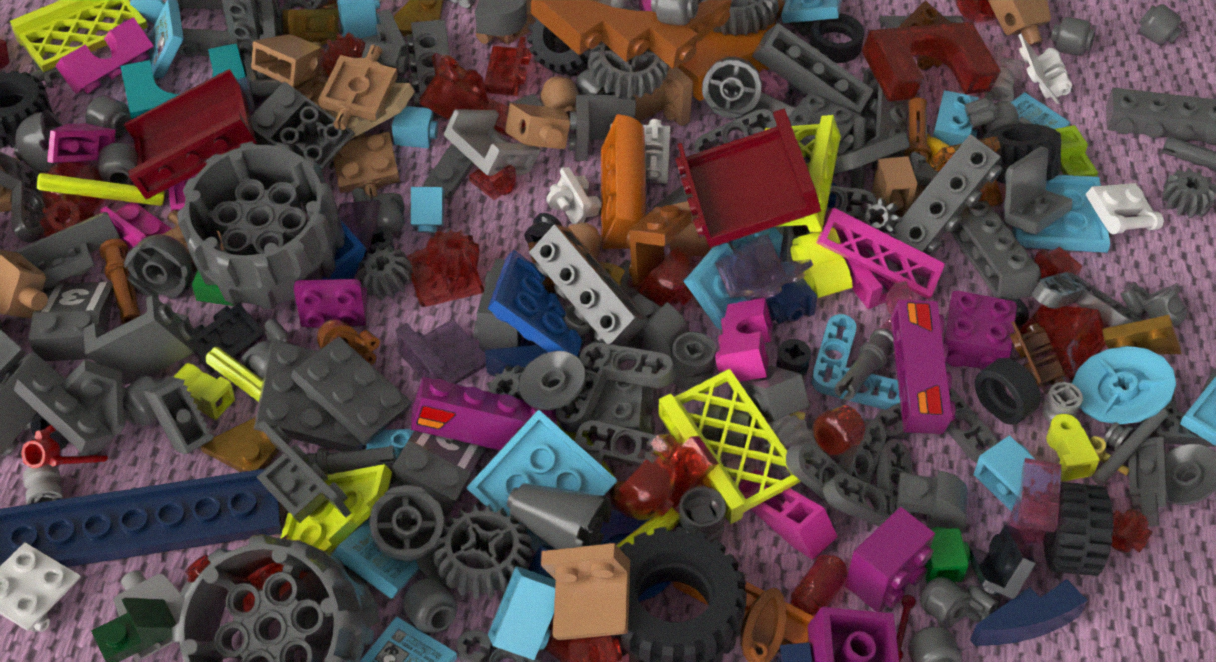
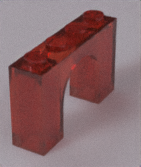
[862,22,1001,102]

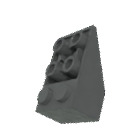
[251,81,355,170]

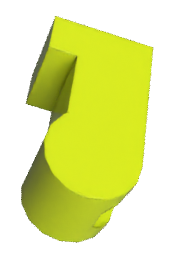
[173,363,235,421]
[1046,414,1100,482]

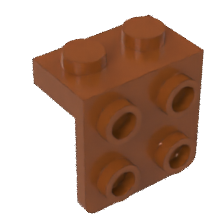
[627,205,692,288]

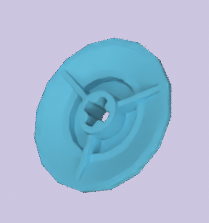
[1072,346,1176,424]

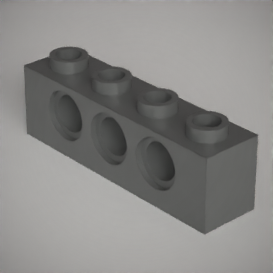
[407,19,457,119]

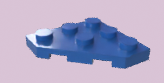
[488,249,582,357]

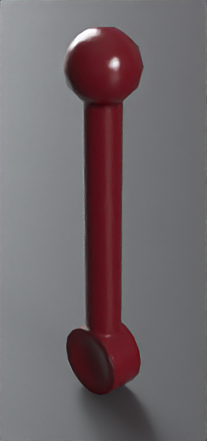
[896,595,916,661]

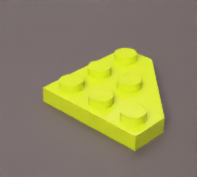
[271,464,392,574]

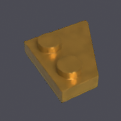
[393,0,444,36]
[283,9,339,46]
[1102,315,1182,355]
[200,417,290,472]

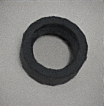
[809,13,865,63]
[974,358,1041,425]

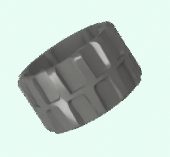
[177,142,345,309]
[172,534,374,662]

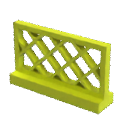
[10,0,148,72]
[765,115,841,232]
[659,369,801,525]

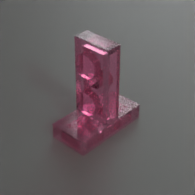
[1007,458,1061,545]

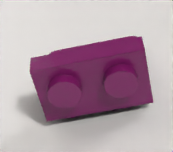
[294,279,368,328]
[943,290,1017,371]

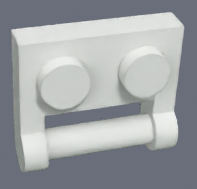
[1085,183,1164,234]

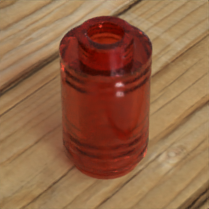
[790,555,848,616]

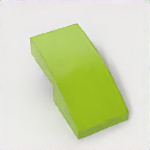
[1055,125,1098,177]

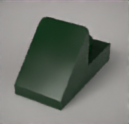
[91,598,177,662]

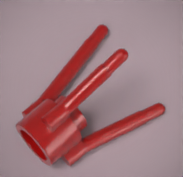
[21,425,108,468]

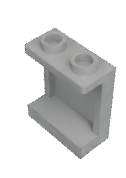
[444,110,541,176]

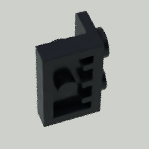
[193,303,265,374]
[969,524,1036,599]

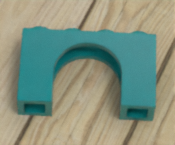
[121,43,252,119]

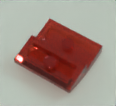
[406,239,485,307]

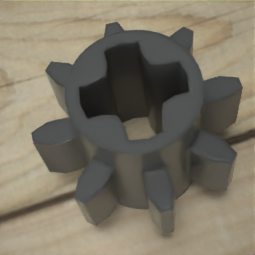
[860,198,903,234]

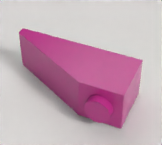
[47,123,116,163]
[739,469,838,560]

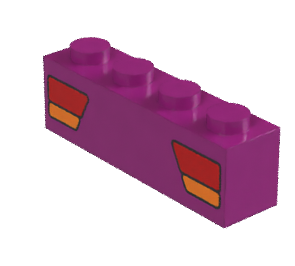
[891,299,956,434]
[411,377,557,450]

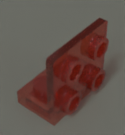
[419,52,489,120]
[1012,305,1106,380]

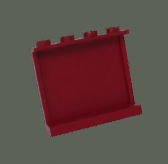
[124,69,256,200]
[675,108,821,248]

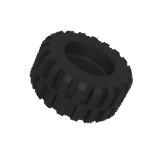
[607,527,747,662]

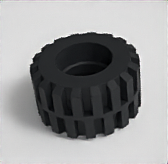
[527,16,590,76]
[0,71,53,148]
[983,123,1061,184]
[1043,482,1113,576]

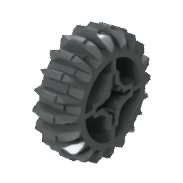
[702,0,778,37]
[588,41,669,100]
[433,504,532,600]

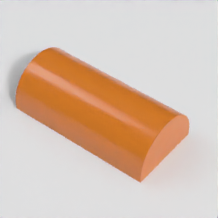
[601,114,646,249]

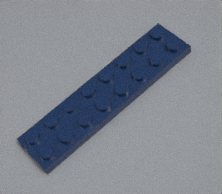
[0,468,282,567]

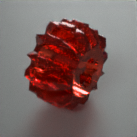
[320,32,366,77]
[39,193,95,237]
[425,228,480,282]

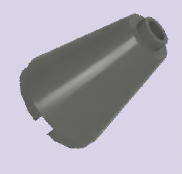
[507,483,612,550]

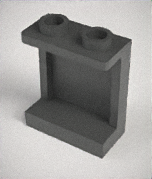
[83,295,195,385]

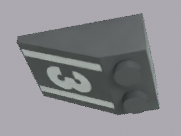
[28,281,114,361]
[389,431,486,517]

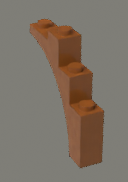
[531,0,732,69]

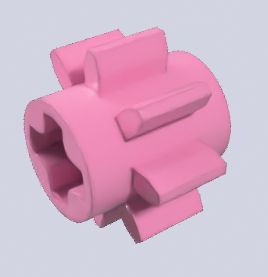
[759,69,789,101]

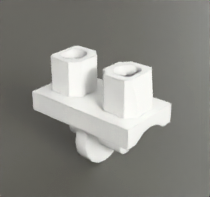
[547,167,602,224]

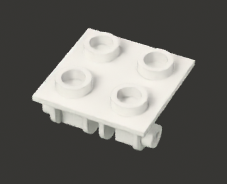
[1019,34,1072,104]
[610,119,670,184]
[0,543,81,632]

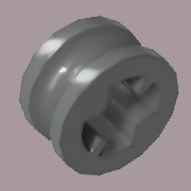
[1104,422,1135,452]

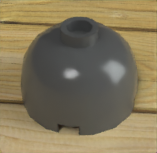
[702,56,762,118]
[14,110,71,172]
[124,234,193,299]
[369,485,444,562]

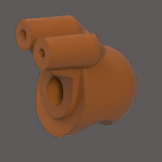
[317,319,380,365]

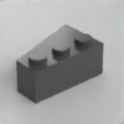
[473,259,522,352]

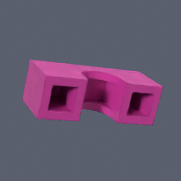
[56,17,154,94]
[715,298,773,384]

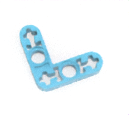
[812,314,900,410]

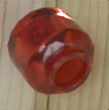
[813,404,865,455]

